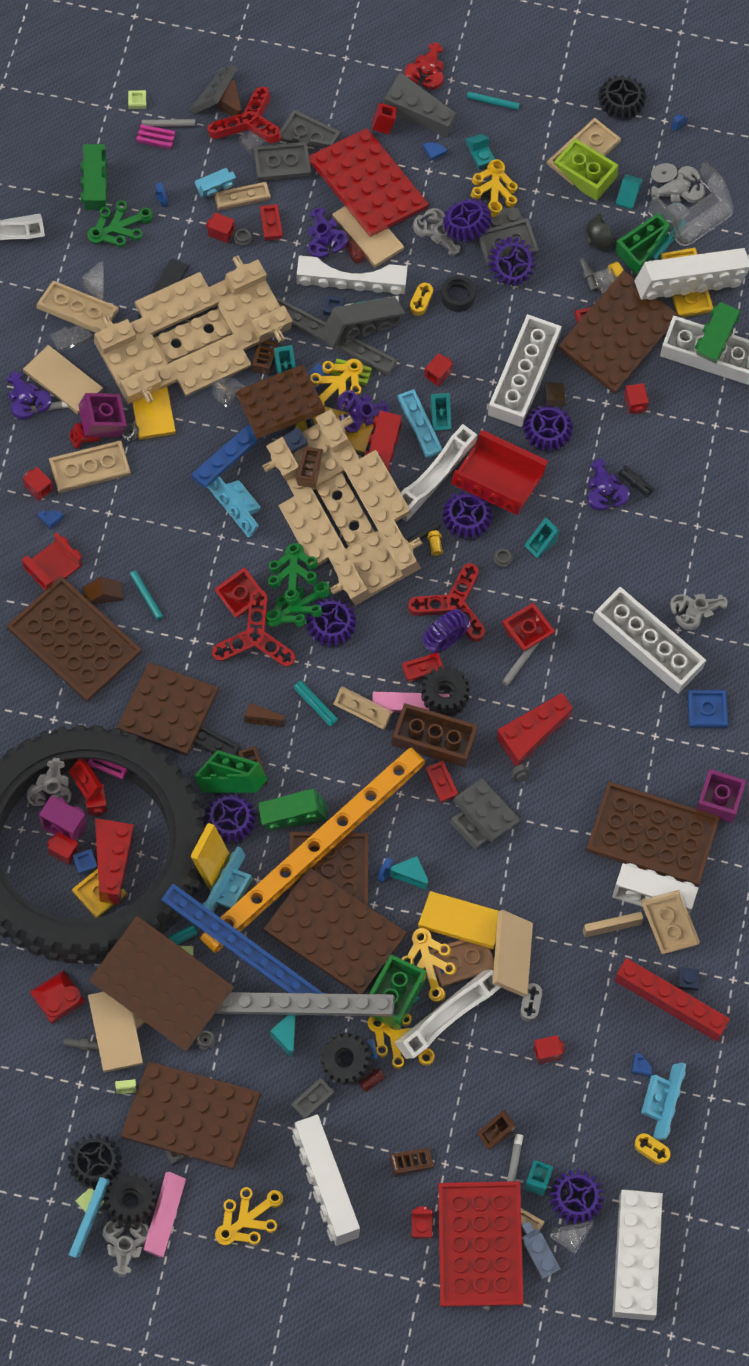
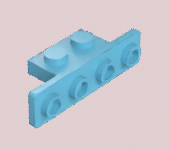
[208,476,261,538]
[202,846,253,913]
[641,1062,686,1140]

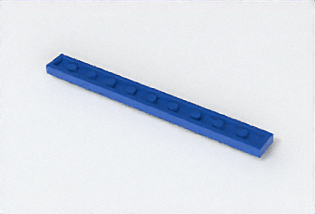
[191,363,332,489]
[161,884,324,1018]

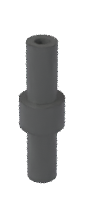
[579,258,598,292]
[63,1038,99,1051]

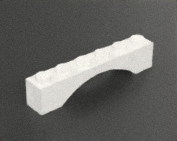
[0,214,45,240]
[297,256,407,295]
[401,424,477,522]
[394,970,501,1059]

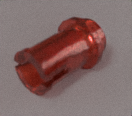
[345,240,364,263]
[359,1068,385,1093]

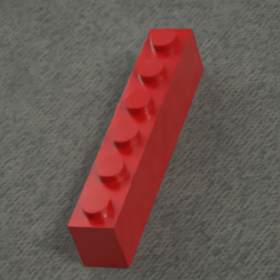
[614,958,730,1042]

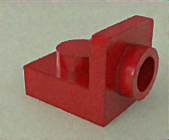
[69,423,101,449]
[411,1206,433,1239]

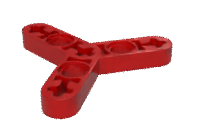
[207,87,281,143]
[408,563,485,642]
[212,589,295,667]

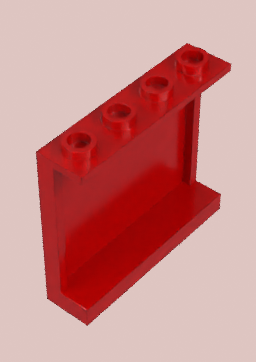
[451,430,549,516]

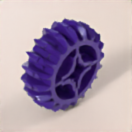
[443,198,492,243]
[487,237,536,286]
[523,404,573,453]
[442,491,493,540]
[306,597,357,647]
[422,609,470,653]
[204,793,256,845]
[549,1169,605,1225]

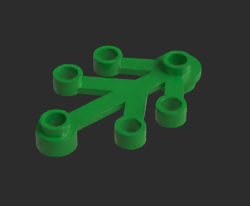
[87,200,153,248]
[268,543,318,606]
[265,582,331,627]

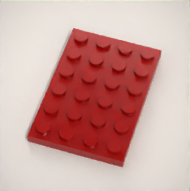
[308,128,429,237]
[438,1181,523,1307]

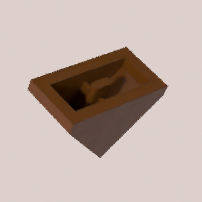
[217,80,241,117]
[83,577,124,605]
[477,1110,516,1150]

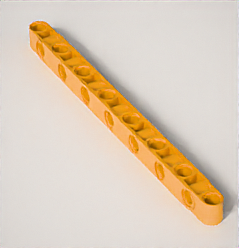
[200,748,426,953]

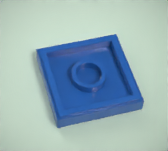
[687,690,728,728]

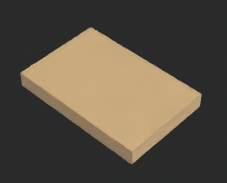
[641,890,700,954]

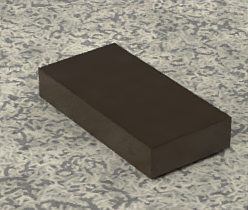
[545,382,565,406]

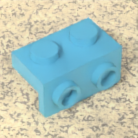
[195,168,236,198]

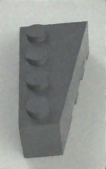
[384,72,456,138]
[322,297,405,348]

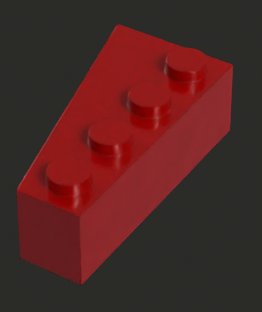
[365,411,403,472]
[496,693,573,767]
[95,818,134,905]

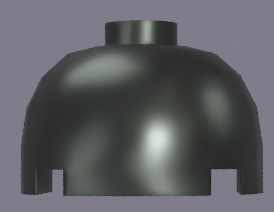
[585,214,617,251]

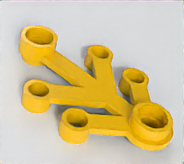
[471,159,518,217]
[310,359,363,409]
[402,928,456,1003]
[368,1014,434,1069]
[215,1187,283,1246]

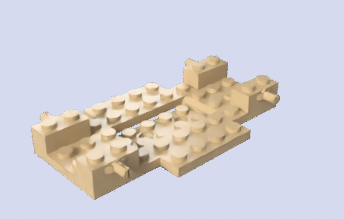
[94,255,292,404]
[262,409,422,606]

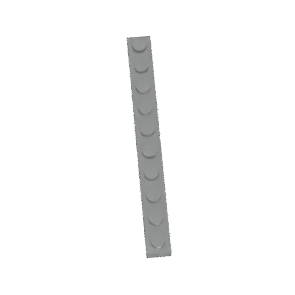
[214,992,395,1017]

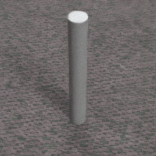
[142,119,195,127]
[502,642,540,686]

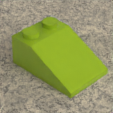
[554,138,619,201]

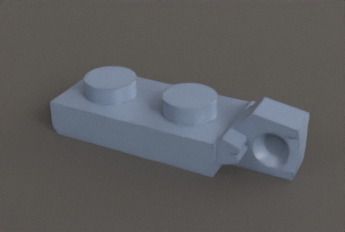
[521,1221,560,1279]

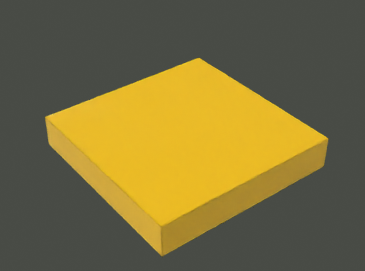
[72,869,127,918]

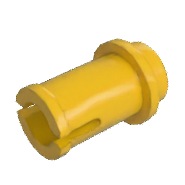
[427,530,443,556]

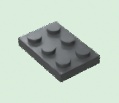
[254,142,311,181]
[477,218,539,267]
[453,779,521,843]

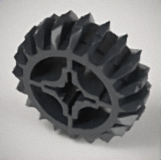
[598,74,646,120]
[67,1134,123,1189]

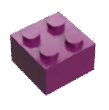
[78,393,127,437]
[697,769,747,823]
[39,796,87,842]

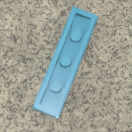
[397,389,443,459]
[69,1177,110,1258]

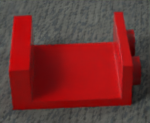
[22,532,82,590]

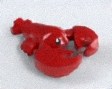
[404,42,444,90]

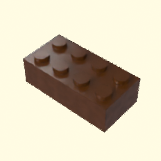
[392,703,478,768]

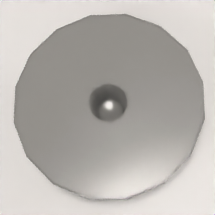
[651,163,677,183]

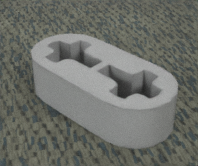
[520,983,542,1022]

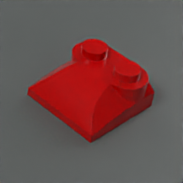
[214,567,264,619]
[502,602,555,652]
[30,970,85,1025]

